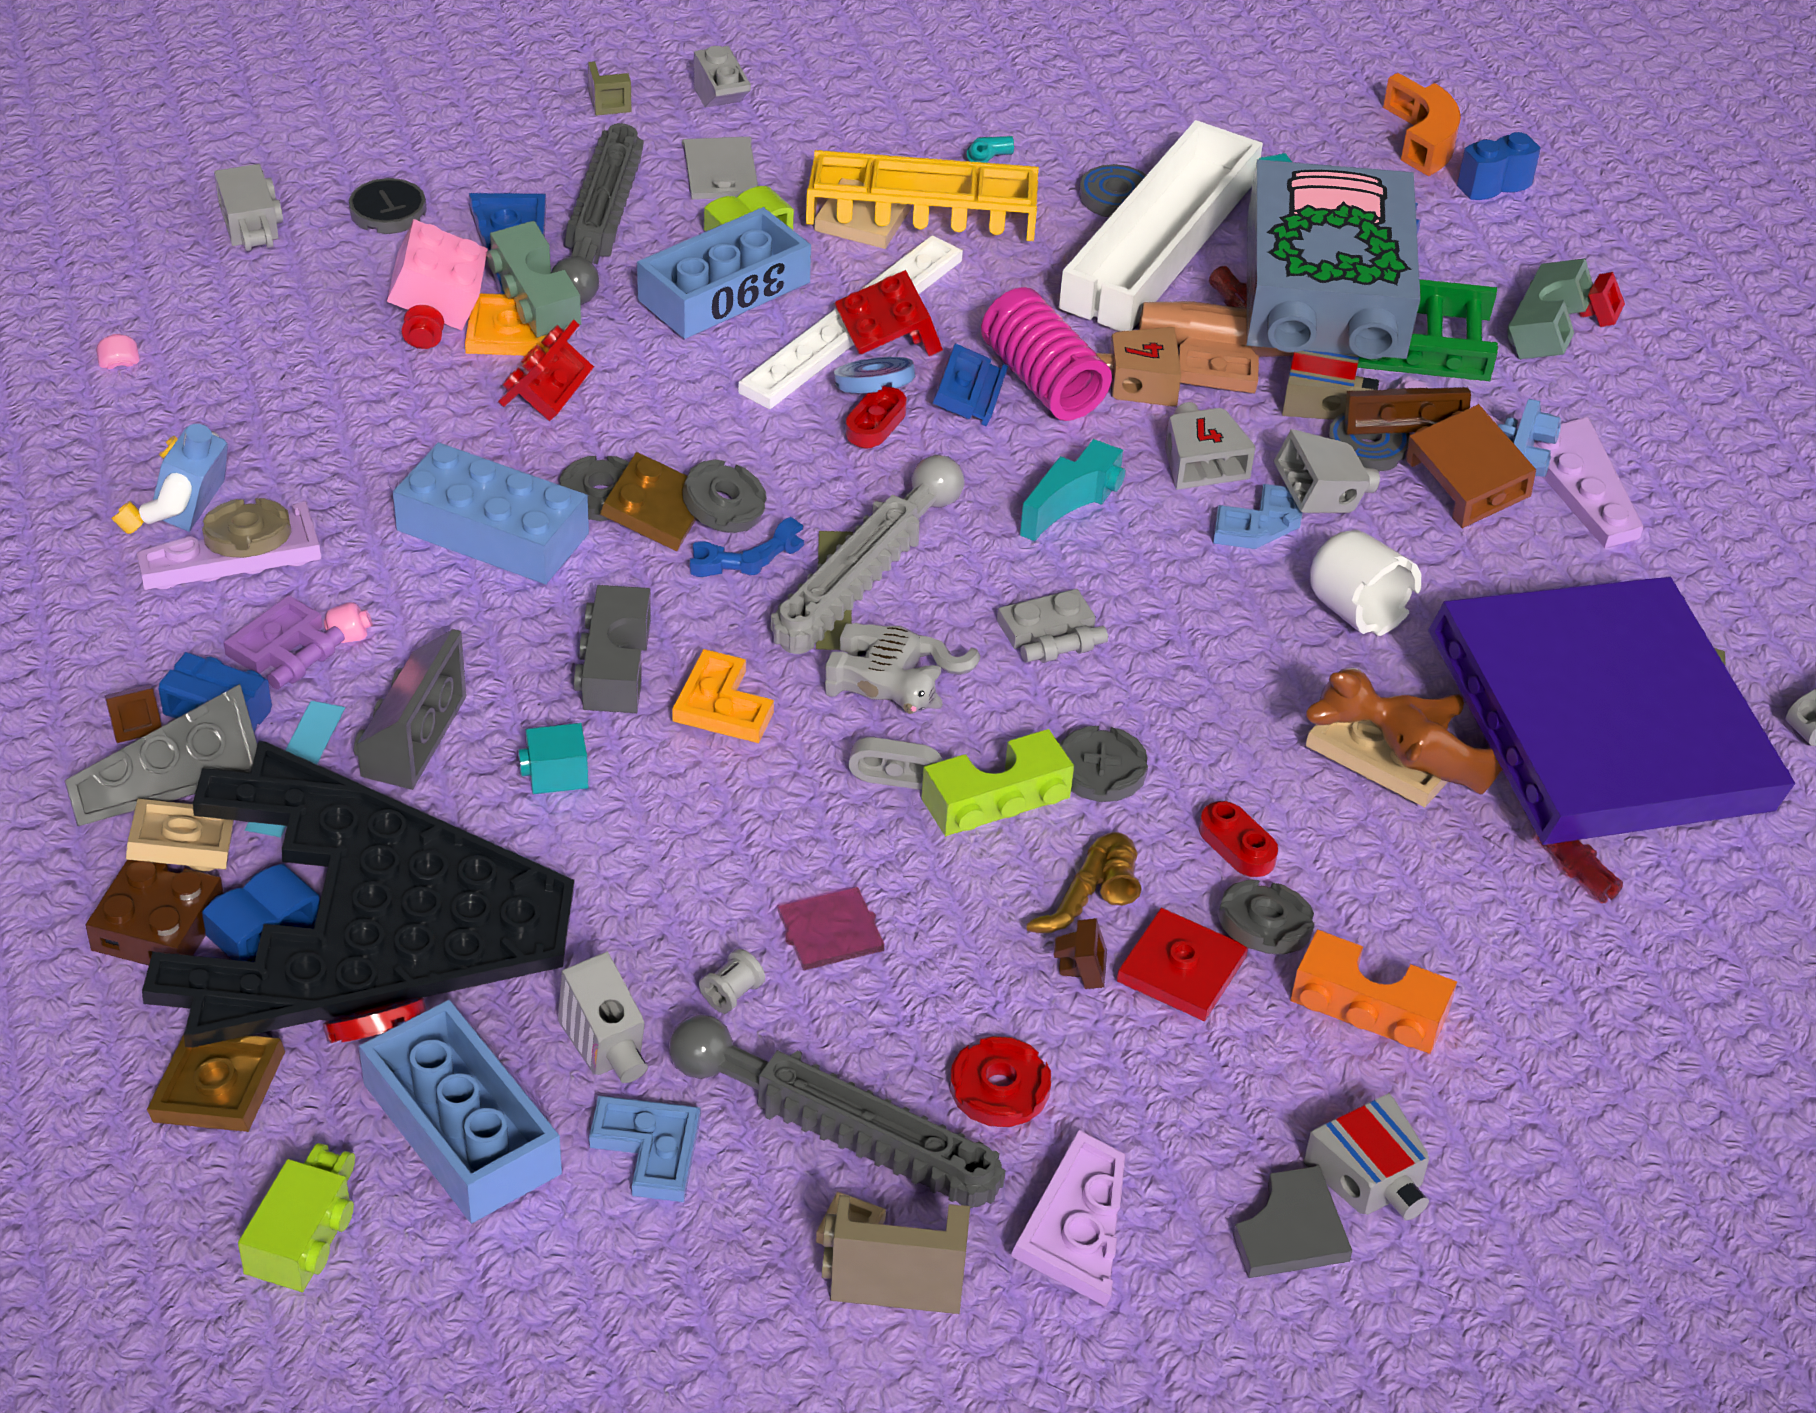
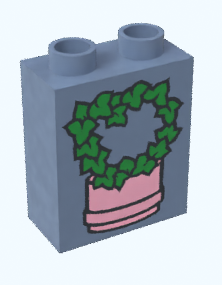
[1246,159,1420,359]

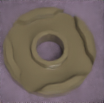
[202,498,291,558]

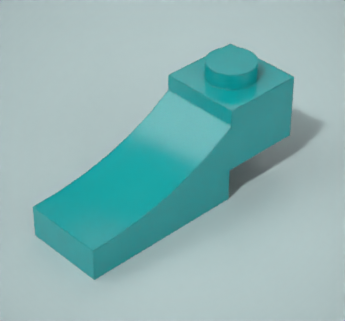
[1020,439,1126,541]

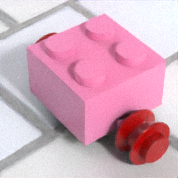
[387,219,488,349]

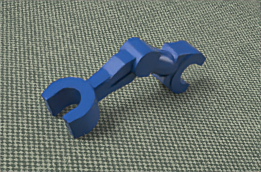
[690,517,804,577]

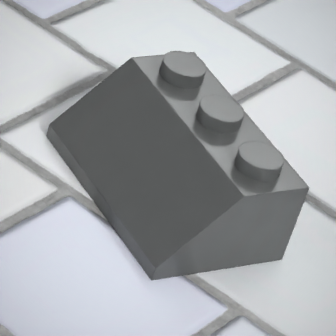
[354,629,467,790]

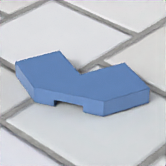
[1213,484,1302,549]

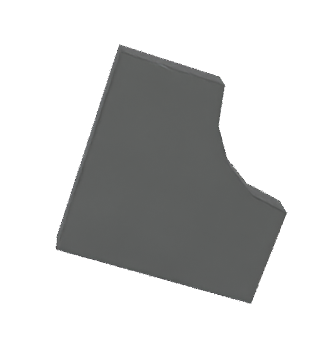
[1233,1166,1352,1278]

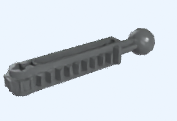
[551,123,644,305]
[669,1015,1005,1208]

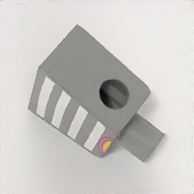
[558,951,648,1083]

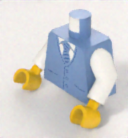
[111,424,228,534]

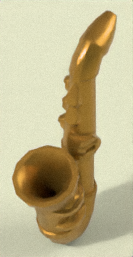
[1026,832,1142,933]

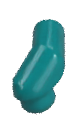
[967,136,1014,163]

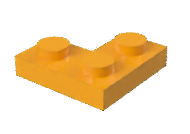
[672,649,774,743]

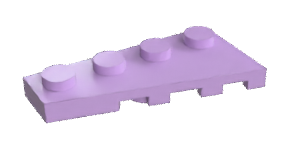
[1533,417,1643,548]
[137,501,321,590]

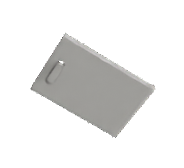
[682,136,758,200]

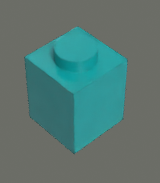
[518,723,589,794]

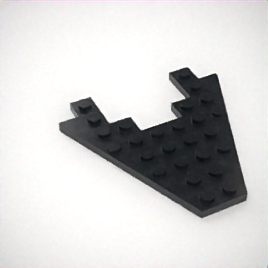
[142,741,575,1048]

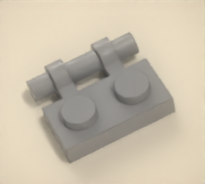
[997,588,1108,663]

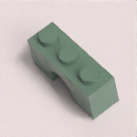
[486,221,581,337]
[1507,258,1593,359]

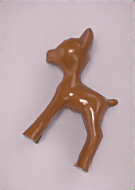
[1306,668,1502,795]

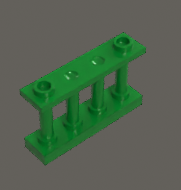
[1357,279,1498,382]

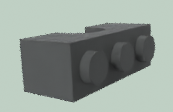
[574,585,651,713]

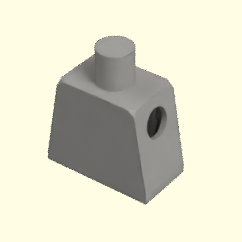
[1274,429,1380,513]

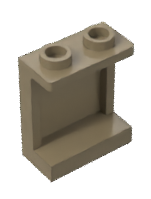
[822,1195,970,1314]

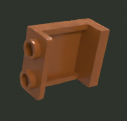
[1406,404,1536,528]

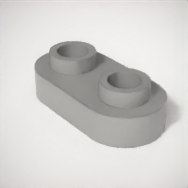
[849,737,943,790]

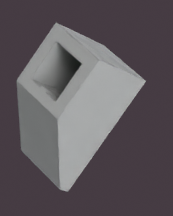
[694,46,751,108]

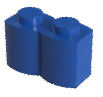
[1457,132,1541,200]
[202,864,320,962]

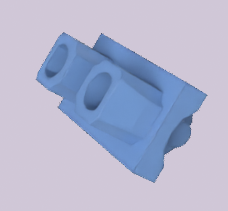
[1498,399,1561,477]

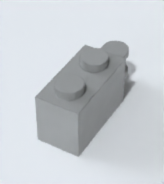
[214,164,283,252]

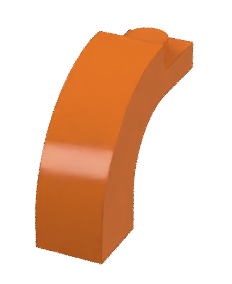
[1383,73,1461,177]

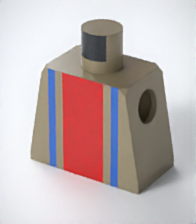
[1282,350,1379,420]

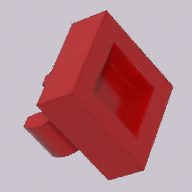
[1579,272,1625,327]

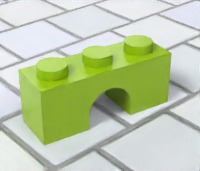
[921,729,1074,837]

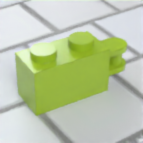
[238,1143,355,1293]

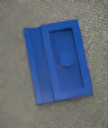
[933,343,1008,426]

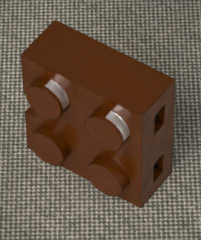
[85,860,224,966]

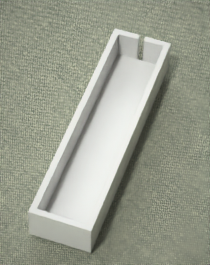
[1059,120,1263,331]

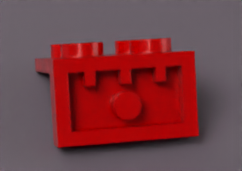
[835,270,943,356]

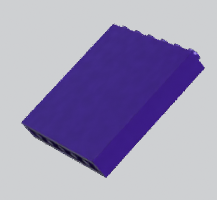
[1428,576,1796,845]

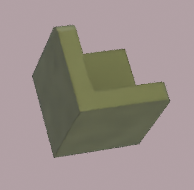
[588,61,632,116]

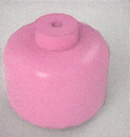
[96,334,139,369]
[324,602,373,643]

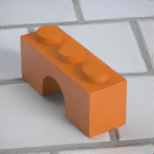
[1291,929,1457,1054]

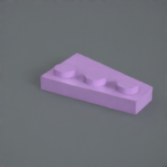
[1011,1130,1125,1307]

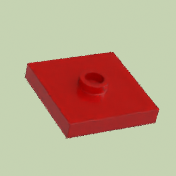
[1117,907,1248,1022]

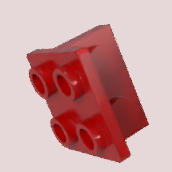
[498,319,594,421]

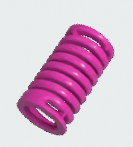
[981,287,1112,421]

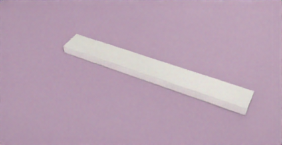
[738,235,963,409]

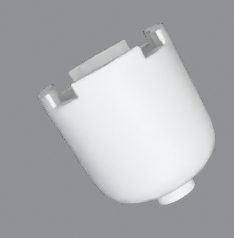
[1310,530,1421,636]

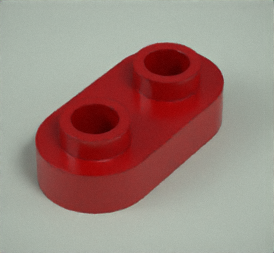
[846,386,907,449]
[1199,801,1278,877]

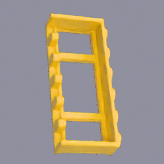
[806,150,1039,241]

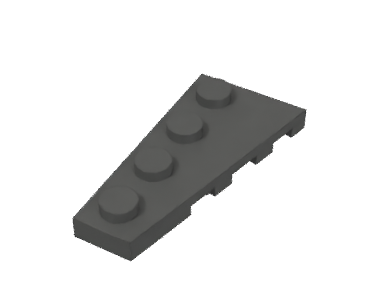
[64,684,257,826]

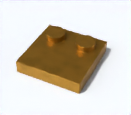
[600,451,697,551]
[147,1035,285,1132]

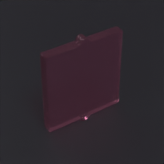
[778,887,885,971]

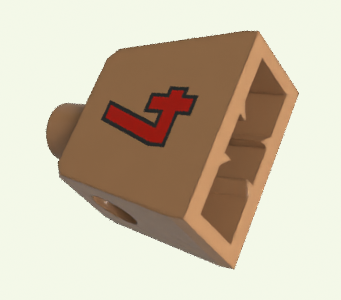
[1096,327,1181,406]

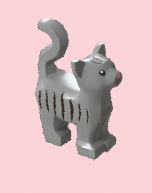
[825,623,980,714]

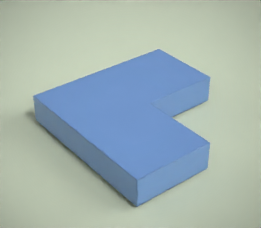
[589,1096,701,1202]

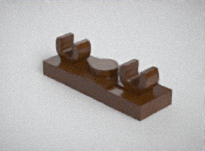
[1344,387,1471,435]

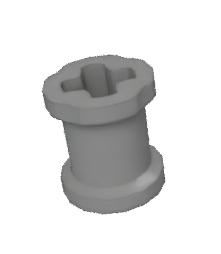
[699,949,765,1014]

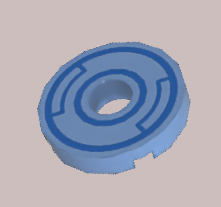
[834,357,916,393]

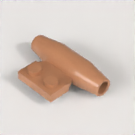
[1139,301,1294,393]

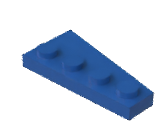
[469,193,546,294]

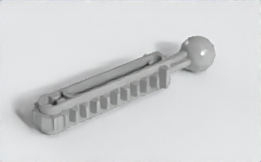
[771,455,965,654]

